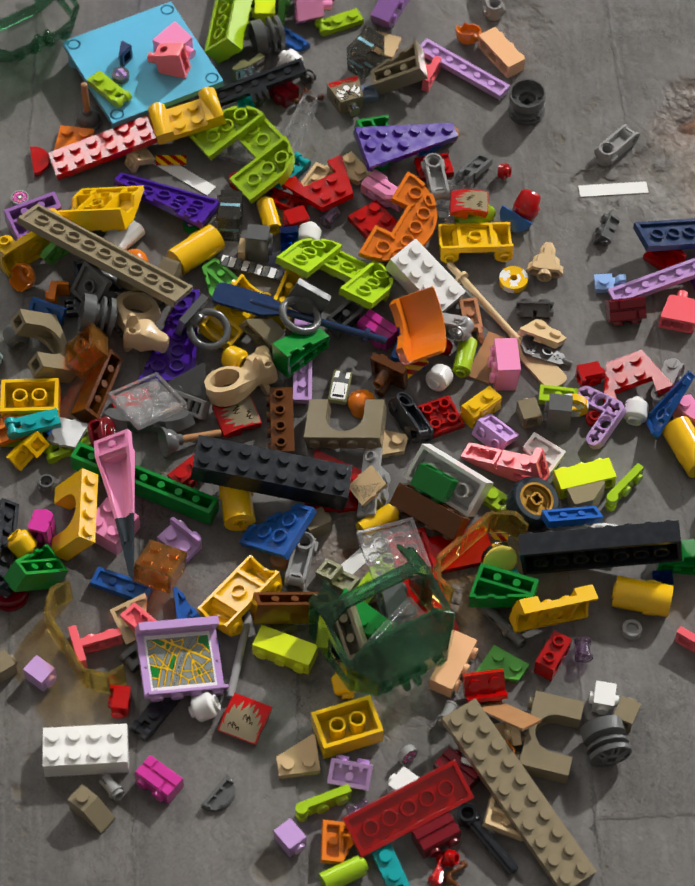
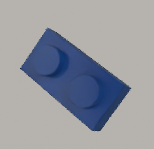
[28,297,67,326]

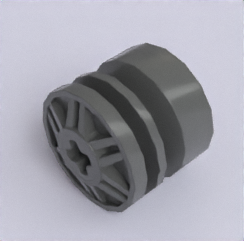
[248,15,286,55]
[508,78,546,126]
[77,293,117,337]
[580,715,632,767]

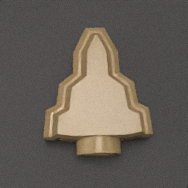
[527,242,563,282]

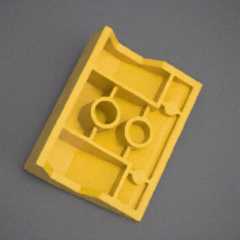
[58,186,144,232]

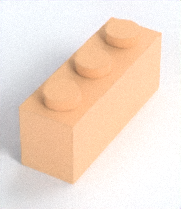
[478,27,525,79]
[429,630,479,698]

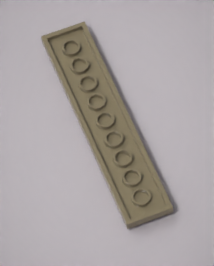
[17,203,193,307]
[440,698,597,886]

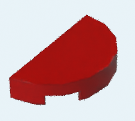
[30,146,50,177]

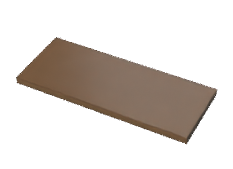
[467,331,506,385]
[480,701,542,731]

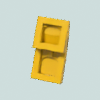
[6,431,50,471]

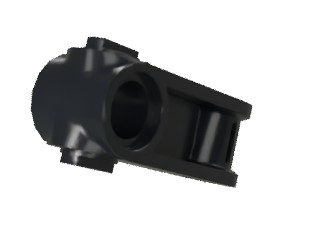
[388,392,434,443]

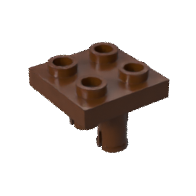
[370,352,409,397]

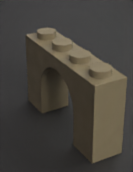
[10,309,80,383]
[304,399,387,449]
[516,691,584,784]

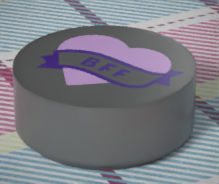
[112,67,130,84]

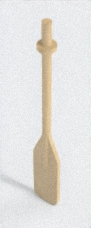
[447,262,567,386]

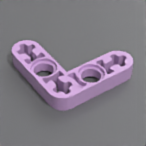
[577,386,626,450]

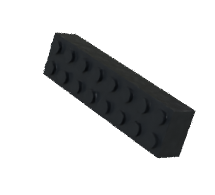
[190,435,352,511]
[518,520,682,575]

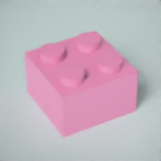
[487,338,521,391]
[95,497,141,556]

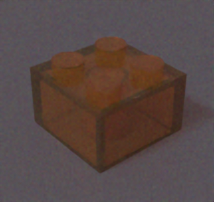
[65,322,108,379]
[133,539,187,594]

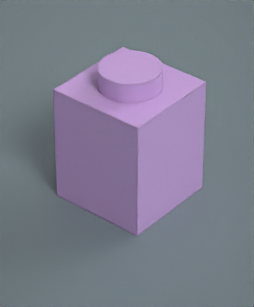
[23,655,57,692]
[274,818,306,858]

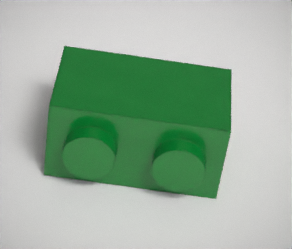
[410,463,459,504]

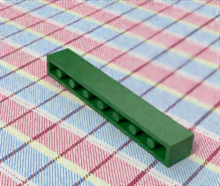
[70,442,219,525]

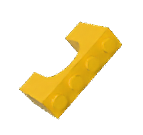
[52,468,98,561]

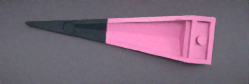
[94,429,135,579]

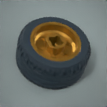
[506,476,560,530]

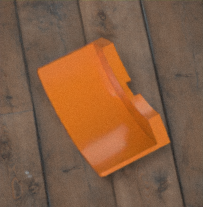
[389,286,446,366]

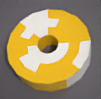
[499,266,528,293]
[566,394,589,417]

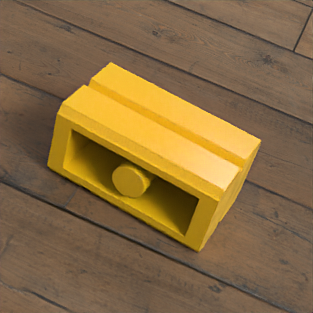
[460,386,502,429]

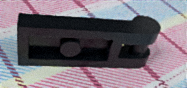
[129,697,181,741]

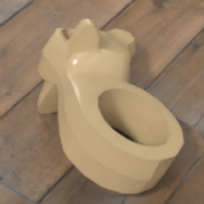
[116,291,169,353]
[204,345,278,407]

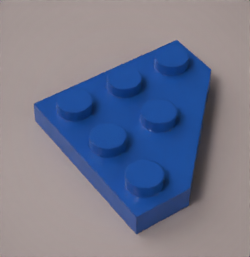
[239,503,316,560]

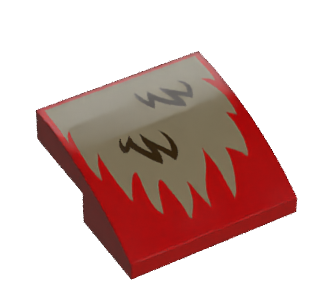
[449,189,488,219]
[212,394,262,438]
[218,693,273,745]

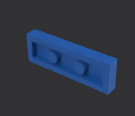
[541,506,603,528]
[90,566,153,601]

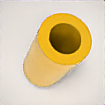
[256,196,282,236]
[355,503,399,540]

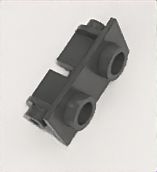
[593,209,620,246]
[516,298,554,318]

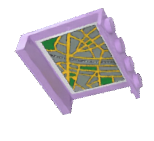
[134,616,229,702]

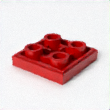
[417,395,465,439]

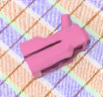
[361,170,405,212]

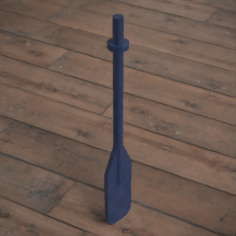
[212,283,388,345]

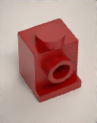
[575,361,606,388]
[108,684,132,719]

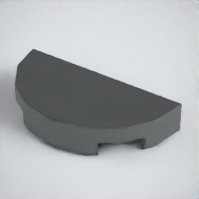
[201,774,235,812]

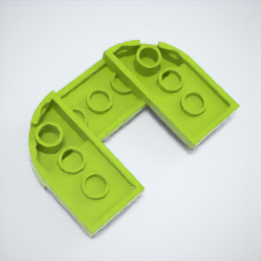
[189,106,295,204]
[275,238,393,310]

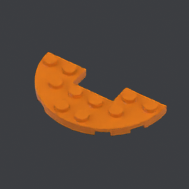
[359,172,437,262]

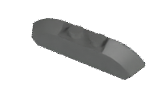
[101,408,195,433]

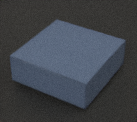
[361,85,379,102]

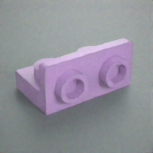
[472,413,519,450]
[157,517,202,564]
[327,754,374,791]

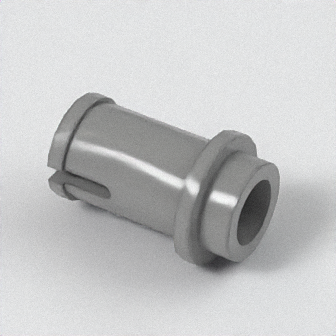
[437,700,458,728]
[99,774,124,801]

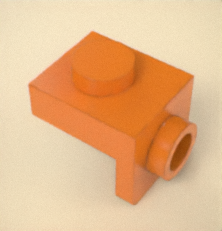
[45,281,70,304]

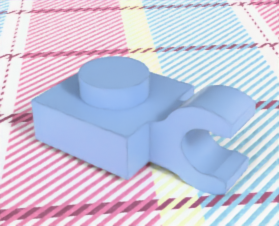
[594,273,627,293]

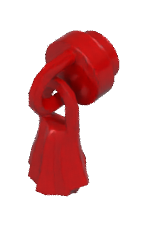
[427,850,460,886]

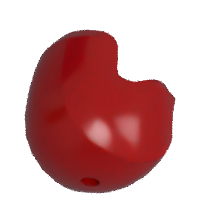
[513,189,541,221]

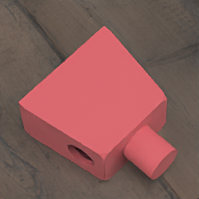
[147,43,191,79]
[658,290,695,334]

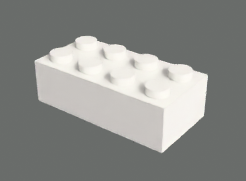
[385,238,466,313]
[404,444,493,517]
[43,724,129,777]

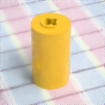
[167,224,225,276]
[662,416,695,478]
[219,486,256,531]
[611,575,674,618]

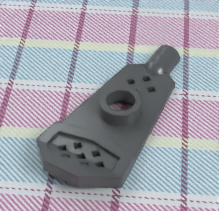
[520,336,574,367]

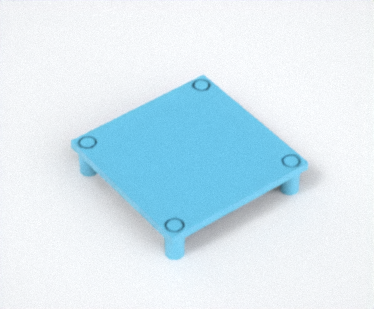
[62,2,224,129]

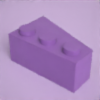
[371,0,410,29]
[4,191,62,241]

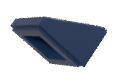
[119,41,133,67]

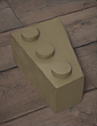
[371,40,428,95]
[310,596,372,662]

